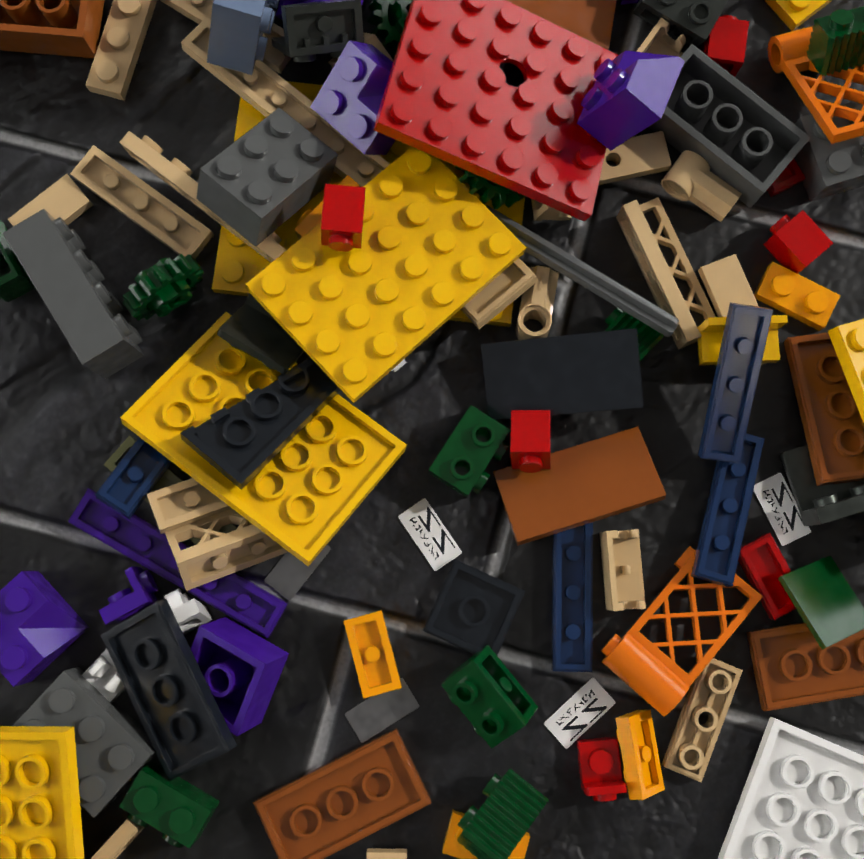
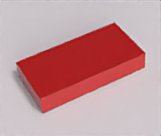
[738,533,796,620]

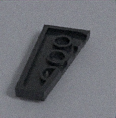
[180,358,341,490]

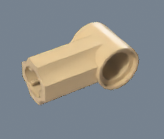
[661,150,742,222]
[515,265,559,340]

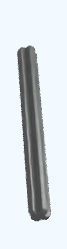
[485,205,679,337]

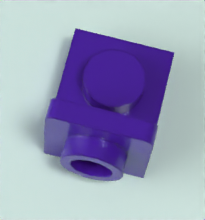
[98,566,158,625]

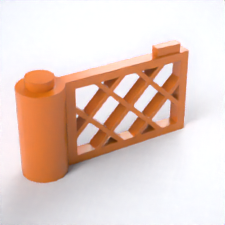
[768,26,864,144]
[601,546,763,717]

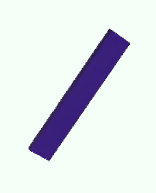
[68,488,289,638]

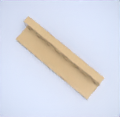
[616,197,716,349]
[165,509,288,591]

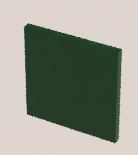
[778,556,864,650]

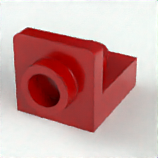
[576,737,627,802]

